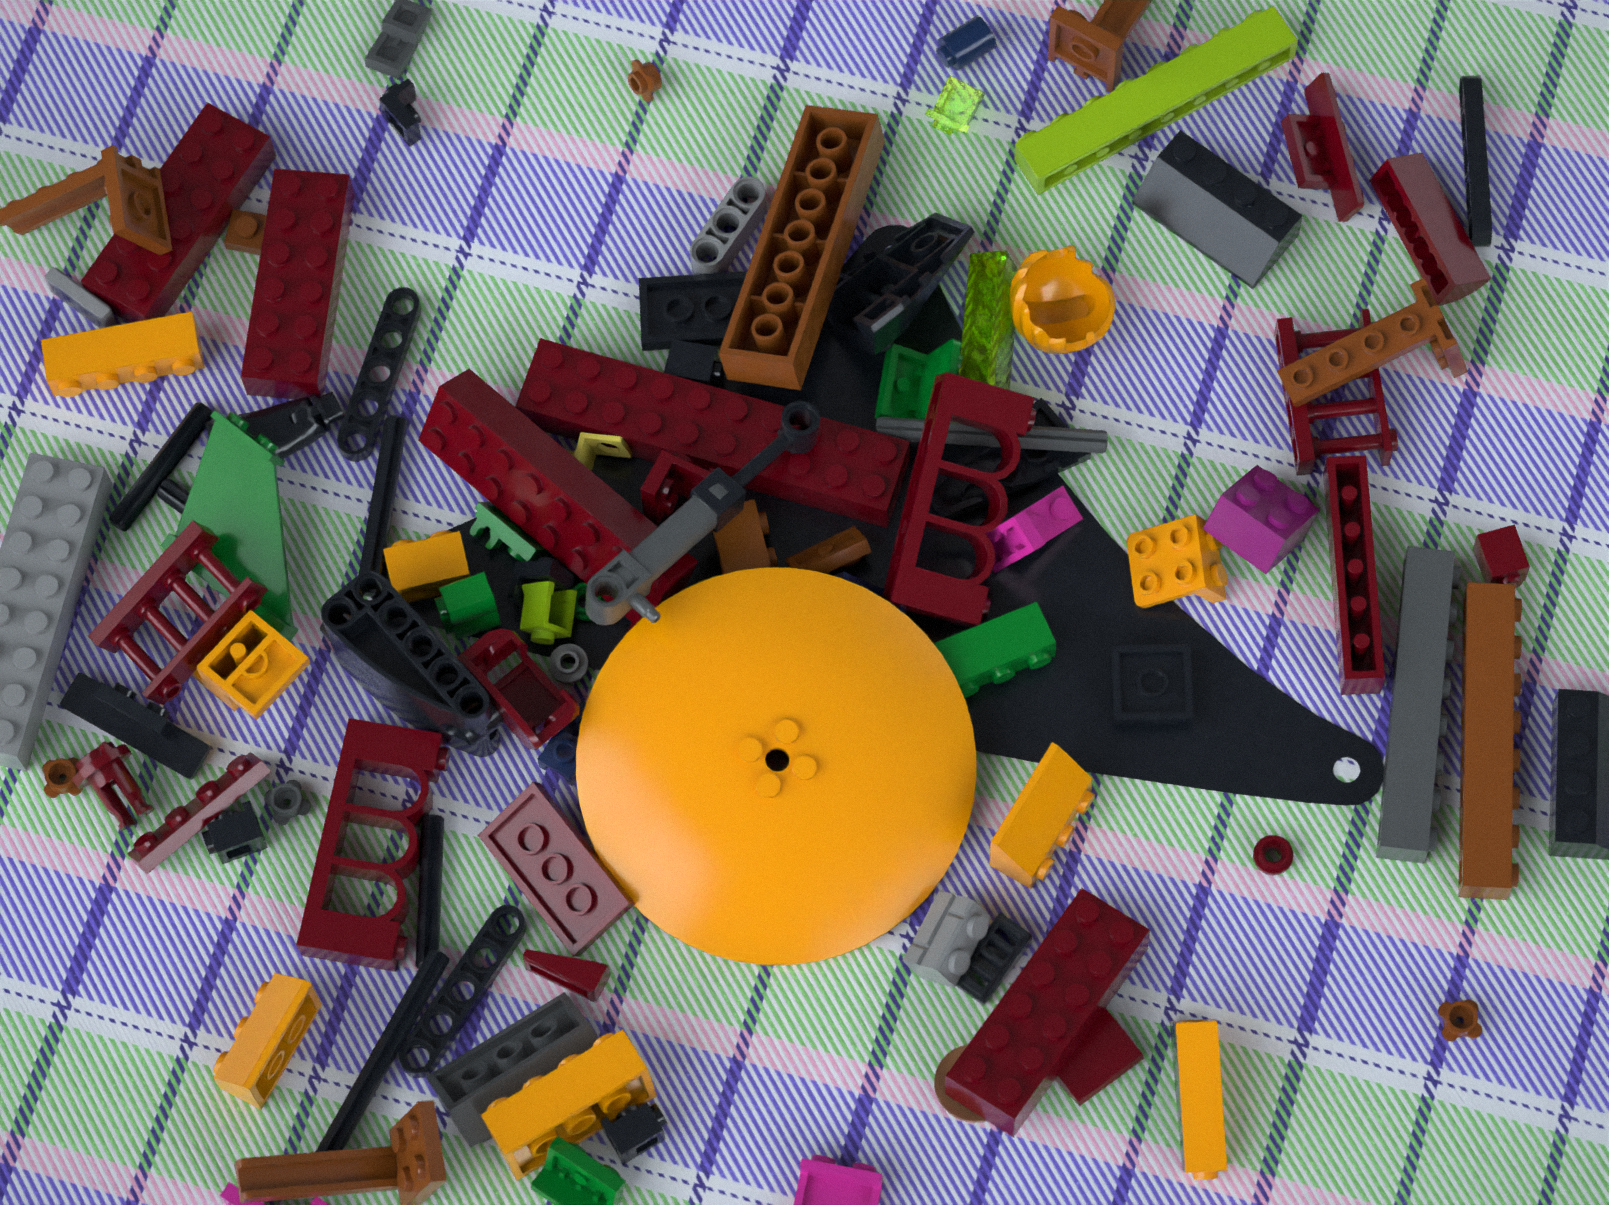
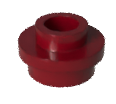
[1253,835,1294,875]

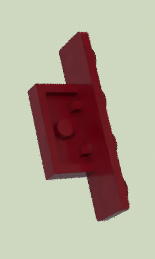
[1281,73,1364,222]

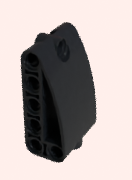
[320,571,504,757]

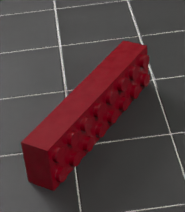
[418,369,698,625]

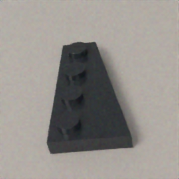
[930,398,1091,520]

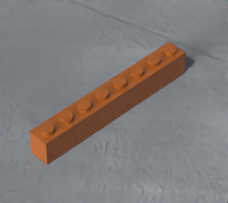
[1458,582,1522,900]

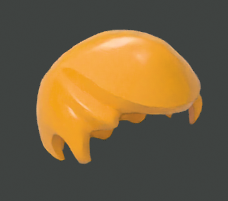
[1010,245,1116,354]

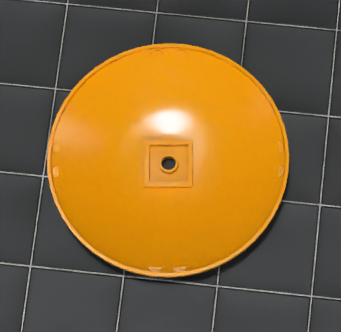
[576,567,977,966]

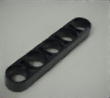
[1459,75,1492,247]
[337,287,421,462]
[399,905,526,1078]

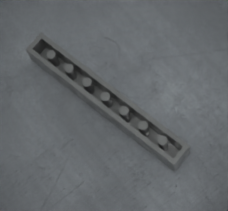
[1376,546,1461,863]

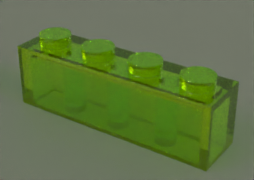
[958,250,1018,390]

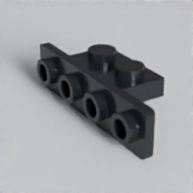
[60,673,211,780]

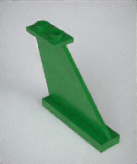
[160,410,299,642]

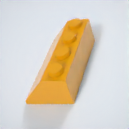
[481,1029,657,1181]

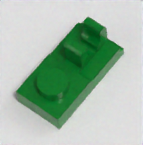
[470,501,549,562]

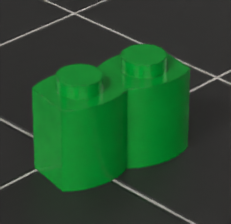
[434,571,501,640]

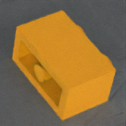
[383,530,471,603]

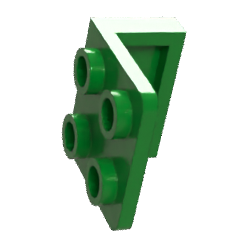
[874,338,963,419]

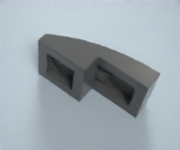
[365,0,432,79]

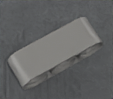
[690,177,767,274]

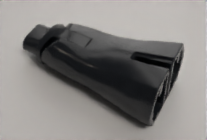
[205,391,344,459]

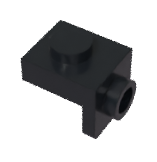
[507,557,575,609]

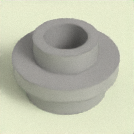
[549,644,589,684]

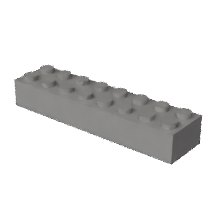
[0,452,113,771]

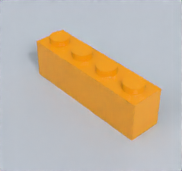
[41,311,205,397]

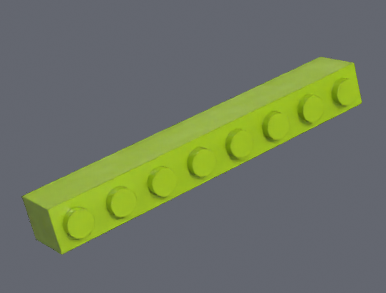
[1014,6,1298,195]

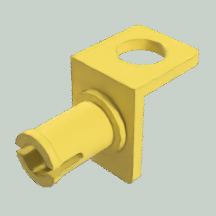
[567,432,632,471]

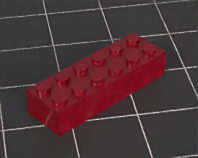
[81,102,276,323]
[241,168,355,401]
[945,888,1150,1138]

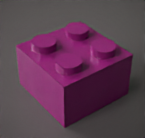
[1203,465,1320,574]

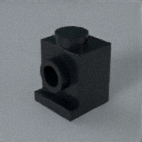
[202,800,268,864]
[600,1102,668,1165]

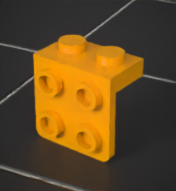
[1127,514,1228,608]

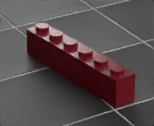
[1323,455,1385,695]

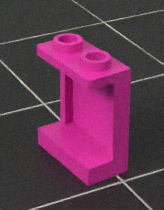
[794,1155,883,1205]

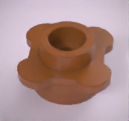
[628,59,662,102]
[42,757,83,798]
[1438,999,1482,1042]

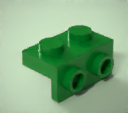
[531,1136,626,1205]

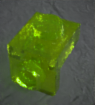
[925,75,985,136]

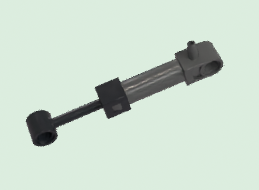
[585,401,821,625]

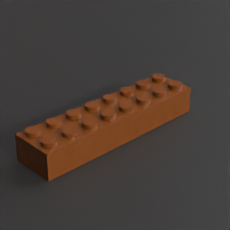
[719,105,885,390]

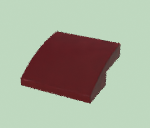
[1055,1008,1144,1106]

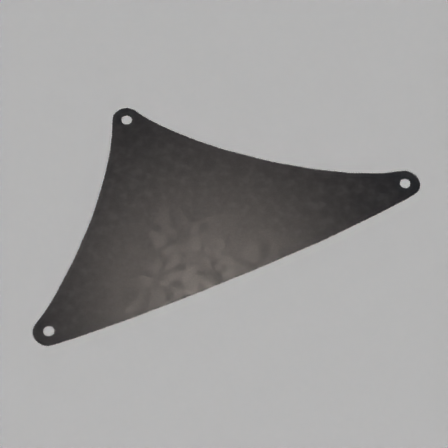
[371,225,1384,806]

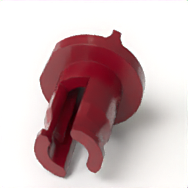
[72,741,154,831]

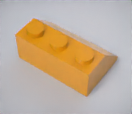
[990,742,1095,889]
[213,973,322,1110]

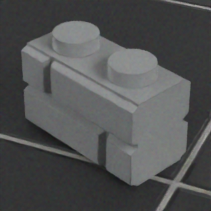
[903,890,991,988]

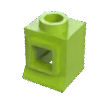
[520,581,577,644]

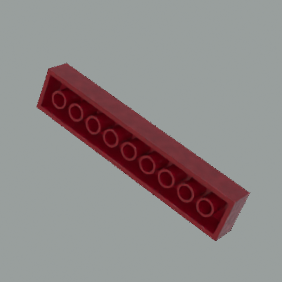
[515,338,910,528]

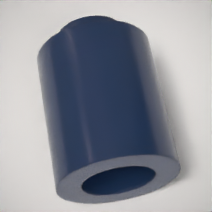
[936,15,997,71]

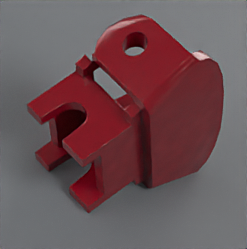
[456,628,581,750]

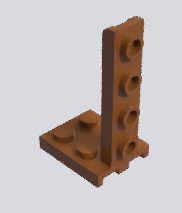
[1048,0,1152,92]
[0,145,172,256]
[1277,278,1468,407]
[234,1100,447,1205]

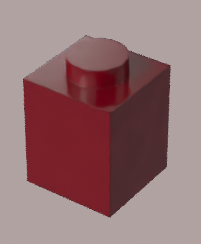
[1473,524,1530,588]

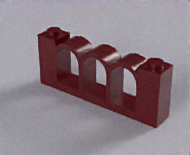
[882,372,1036,628]
[296,718,450,972]

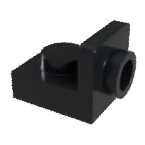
[379,79,422,147]

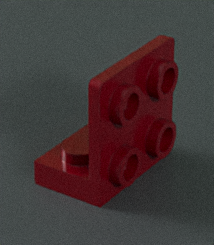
[641,450,715,525]

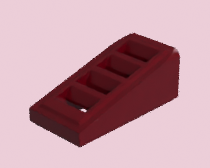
[522,949,611,1002]

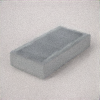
[44,267,117,328]

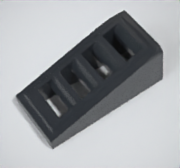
[956,913,1032,1006]

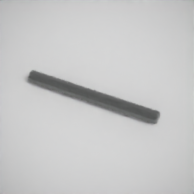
[875,417,1108,453]

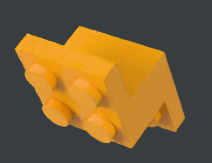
[191,609,311,720]

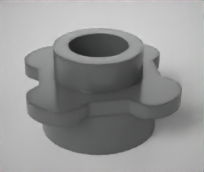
[264,780,311,825]

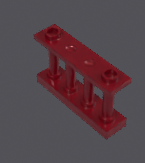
[1274,309,1398,476]
[88,520,269,705]

